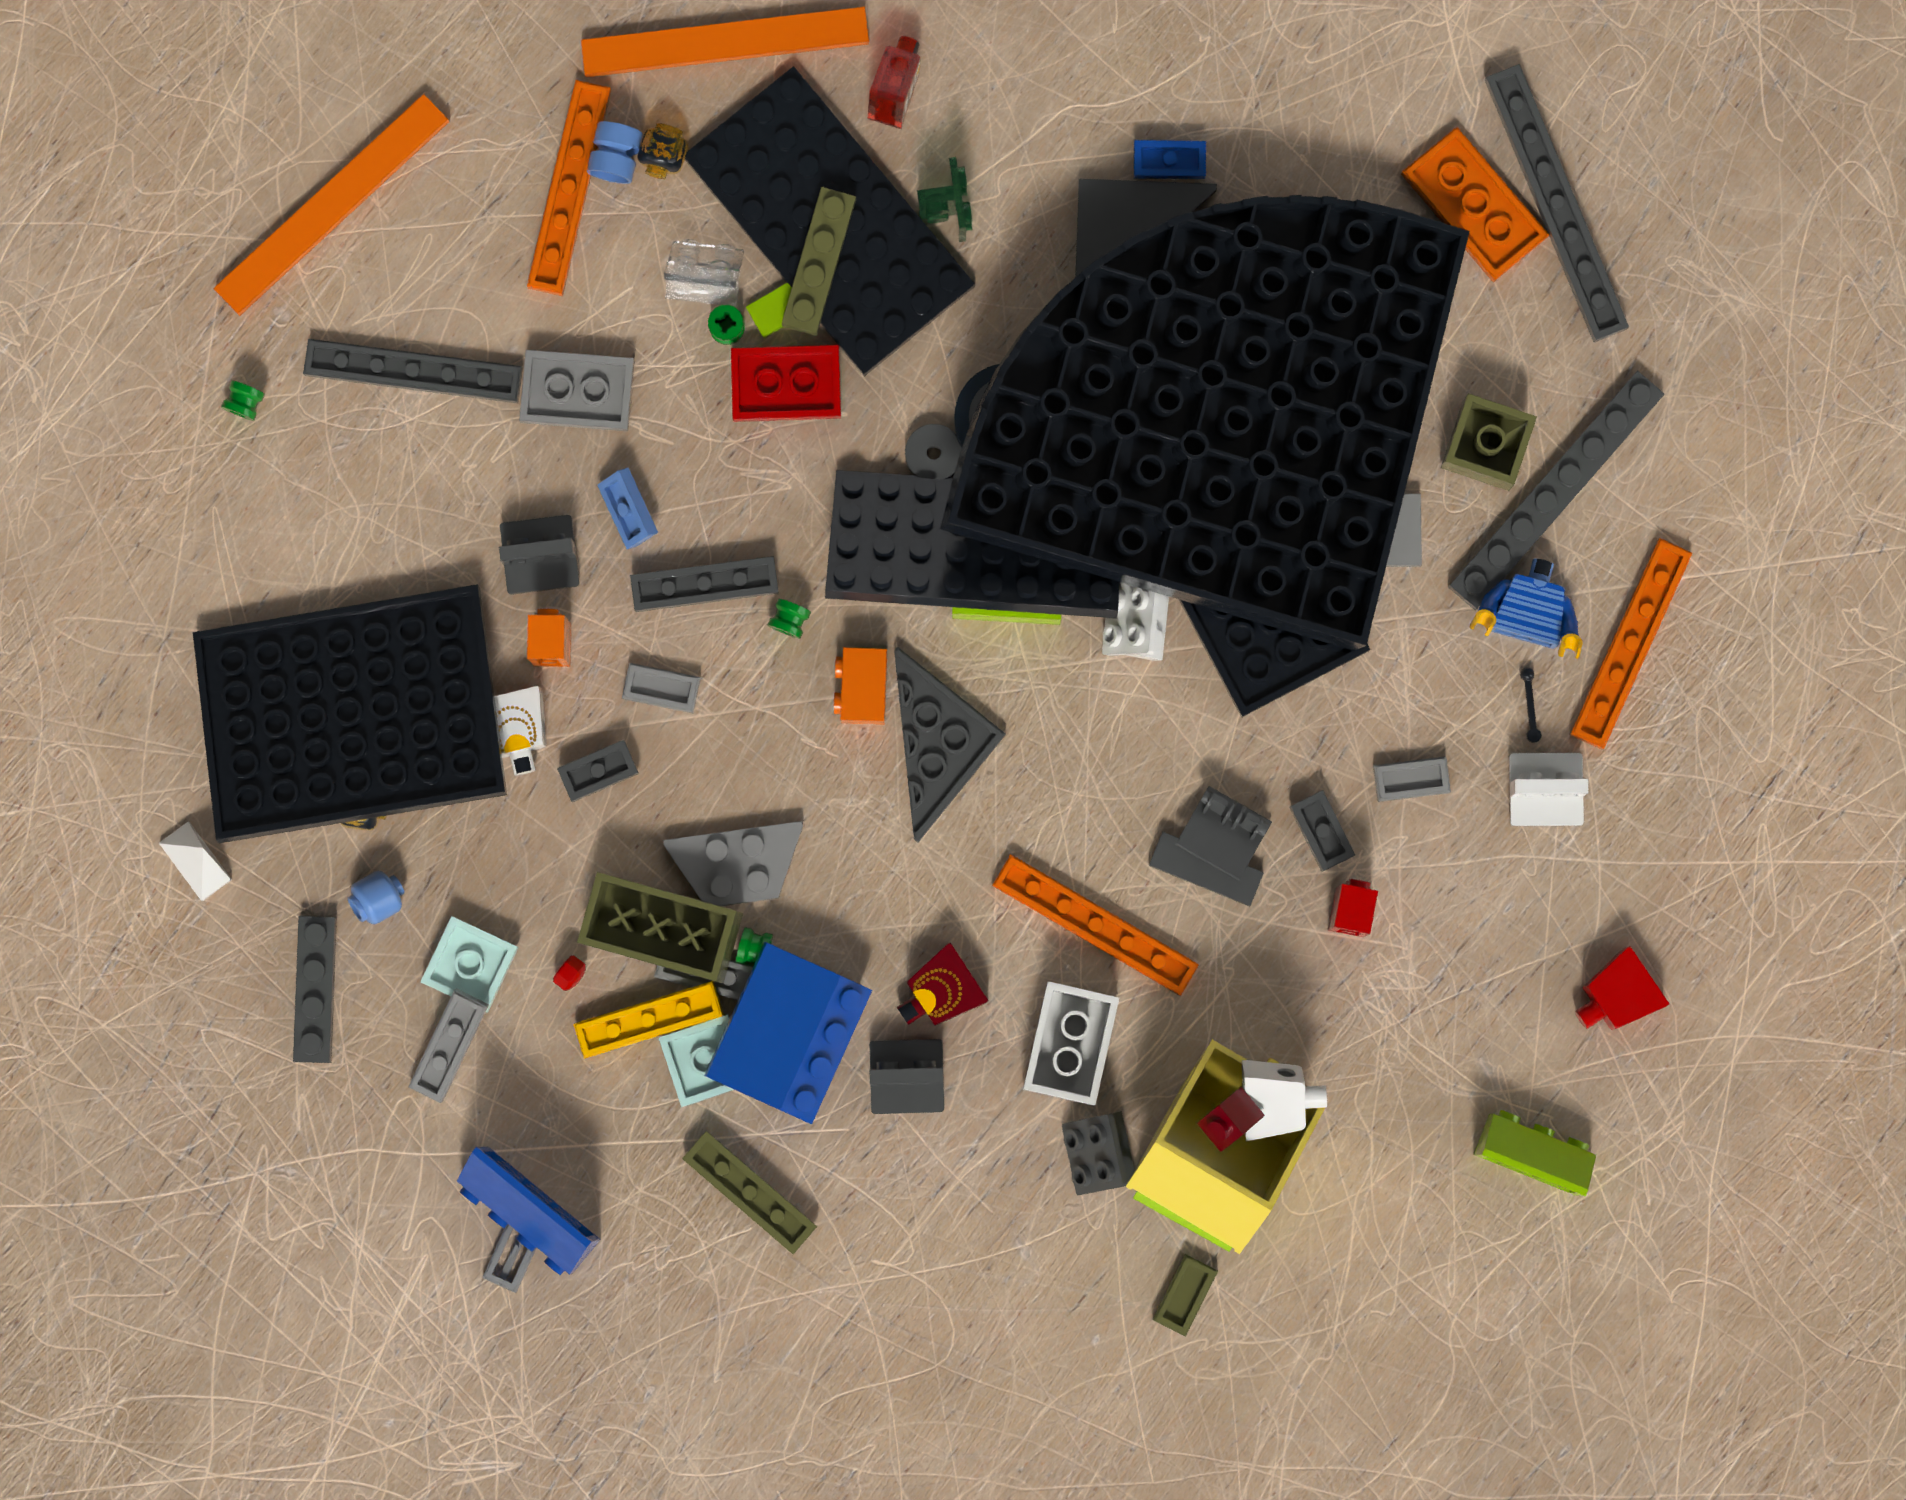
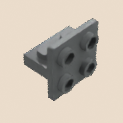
[499,515,580,595]
[869,1039,944,1114]
[1062,1111,1134,1195]

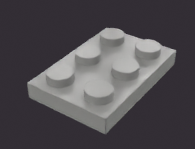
[519,350,634,431]

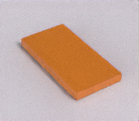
[1401,127,1549,283]

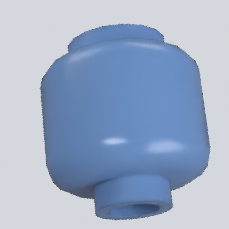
[347,870,404,924]

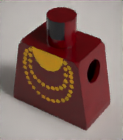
[897,942,989,1026]

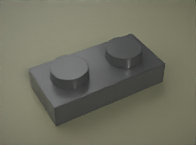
[557,740,639,803]
[1289,790,1355,872]

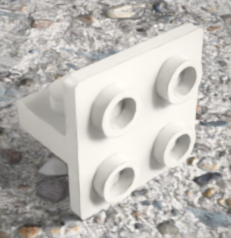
[1102,583,1169,661]
[1509,753,1588,826]

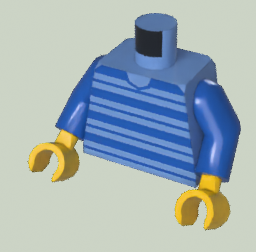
[1470,558,1583,659]

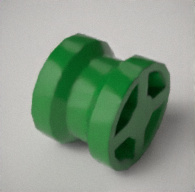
[708,305,745,345]
[221,380,265,421]
[767,598,811,639]
[736,927,773,963]

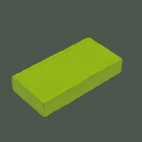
[746,283,792,339]

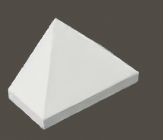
[159,821,232,901]

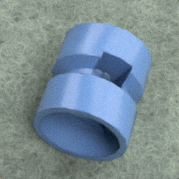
[586,121,643,184]

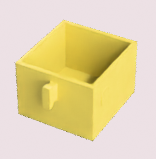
[1126,1039,1325,1254]

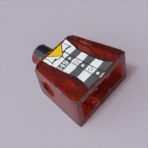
[867,36,921,129]

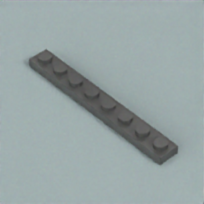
[1485,64,1629,342]
[1448,370,1664,611]

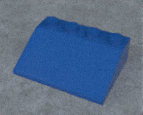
[704,942,872,1124]
[457,1147,601,1275]

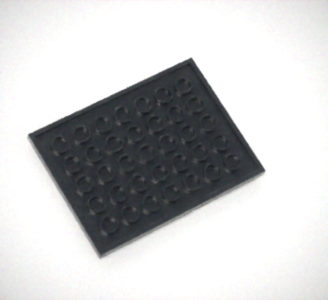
[193,584,507,844]

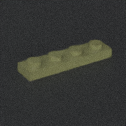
[782,187,856,336]
[682,1131,817,1254]

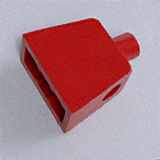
[1575,946,1669,1030]

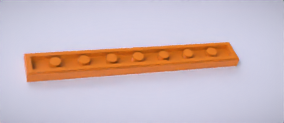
[581,7,869,77]
[213,94,449,316]

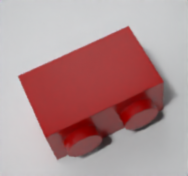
[1328,879,1378,938]

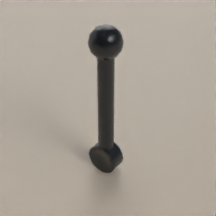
[1520,667,1542,743]

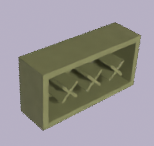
[577,872,743,984]

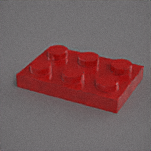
[731,345,841,422]

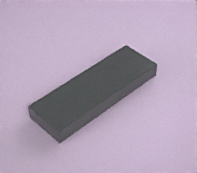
[1149,832,1264,907]

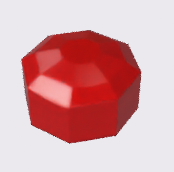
[553,955,586,991]

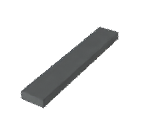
[303,339,523,404]

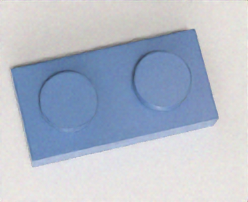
[597,468,658,549]

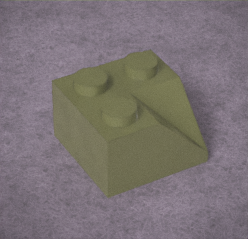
[1441,393,1537,491]

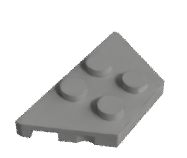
[663,821,803,906]

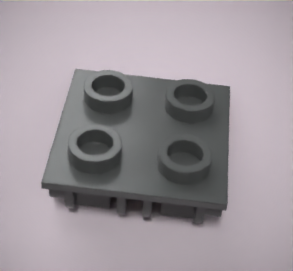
[1175,786,1272,881]

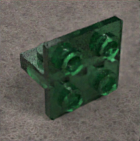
[917,157,972,242]

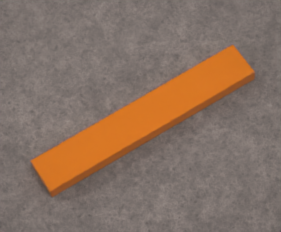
[527,80,611,296]
[1569,538,1692,750]
[992,854,1199,996]

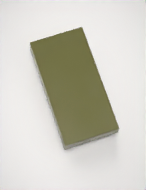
[1152,1254,1218,1337]

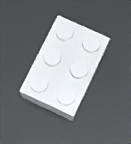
[1023,981,1119,1106]

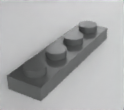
[630,556,779,612]
[293,916,337,1063]

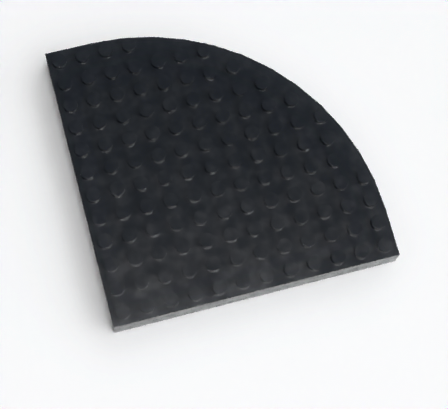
[940,195,1470,651]

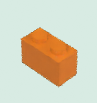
[527,609,571,667]
[834,647,887,725]

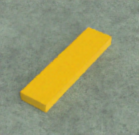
[573,981,724,1059]

